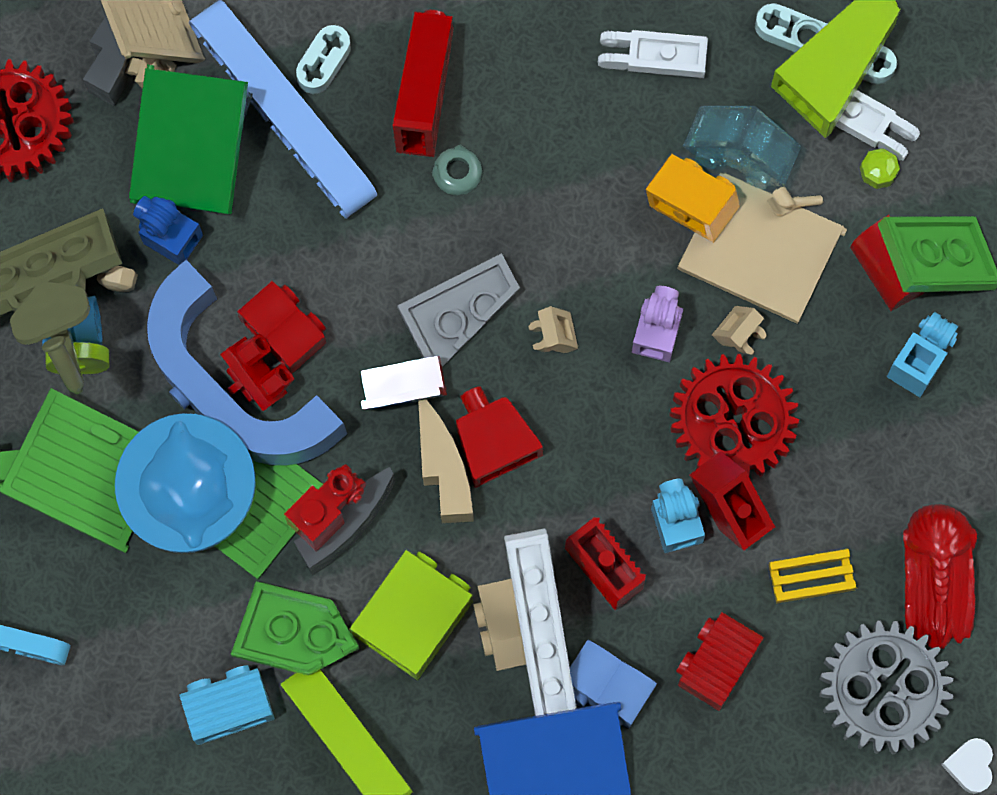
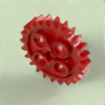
[0,59,74,182]
[670,354,799,477]

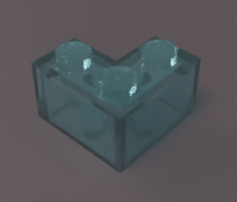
[683,106,802,189]

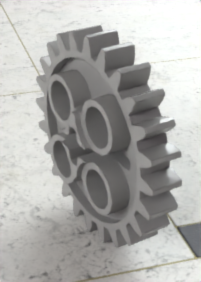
[819,621,953,754]

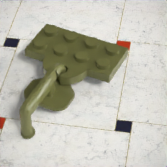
[0,208,122,394]

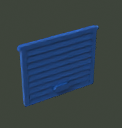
[474,702,631,795]

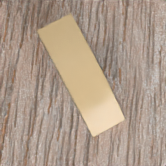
[418,399,474,523]

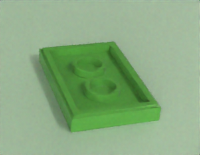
[878,216,997,292]

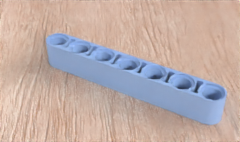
[189,0,377,219]

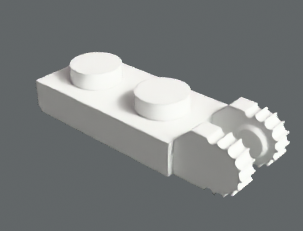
[598,30,708,78]
[836,90,920,161]

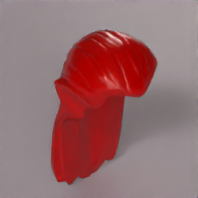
[903,504,977,649]

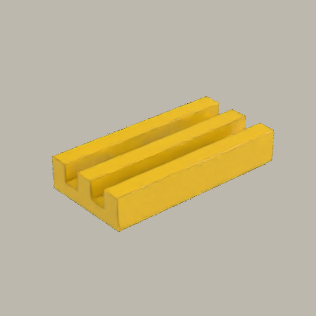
[769,549,857,604]

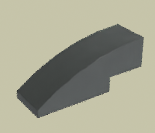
[83,15,136,107]
[293,467,395,576]

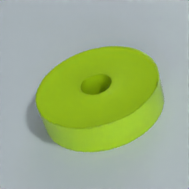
[45,342,110,374]

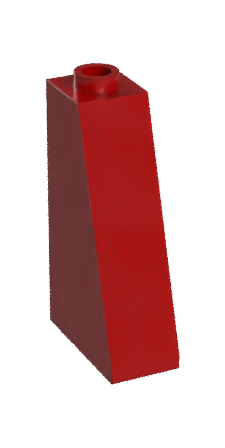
[393,10,453,157]

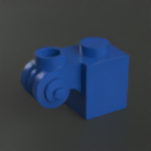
[133,196,203,265]

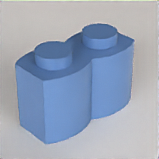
[570,640,657,729]

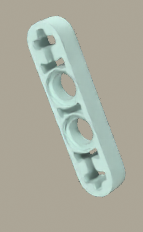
[755,4,897,84]

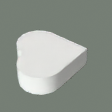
[941,738,993,794]

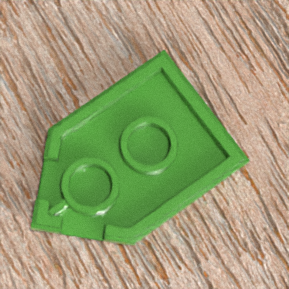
[231,581,359,676]

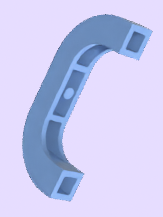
[147,260,347,465]

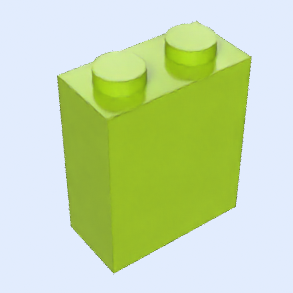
[350,550,473,681]

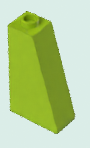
[771,0,900,138]

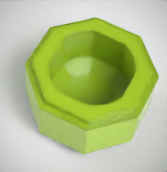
[860,148,900,189]

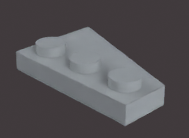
[397,253,520,367]

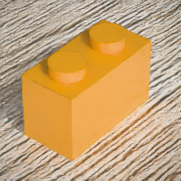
[645,154,740,243]

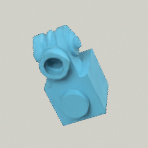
[887,312,958,397]
[651,479,705,553]

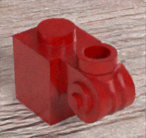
[284,464,367,552]

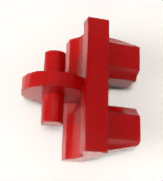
[220,334,294,411]

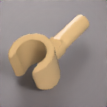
[767,187,823,217]

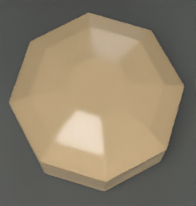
[96,266,137,292]

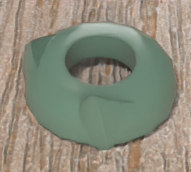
[432,144,483,196]

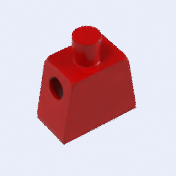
[456,386,543,488]

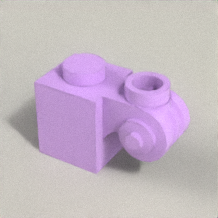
[632,286,683,363]

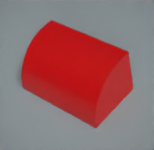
[850,215,924,311]

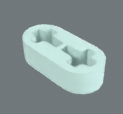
[296,25,351,94]

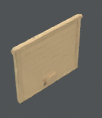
[101,0,205,63]
[677,172,847,324]

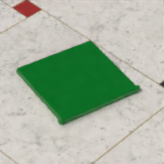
[129,65,248,214]

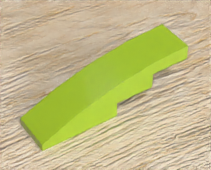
[280,670,413,795]

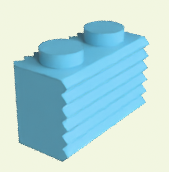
[179,665,275,745]

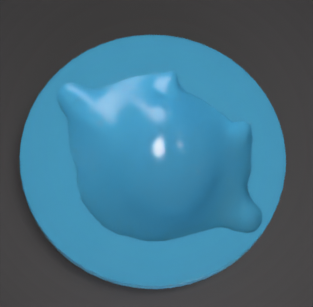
[115,414,256,553]

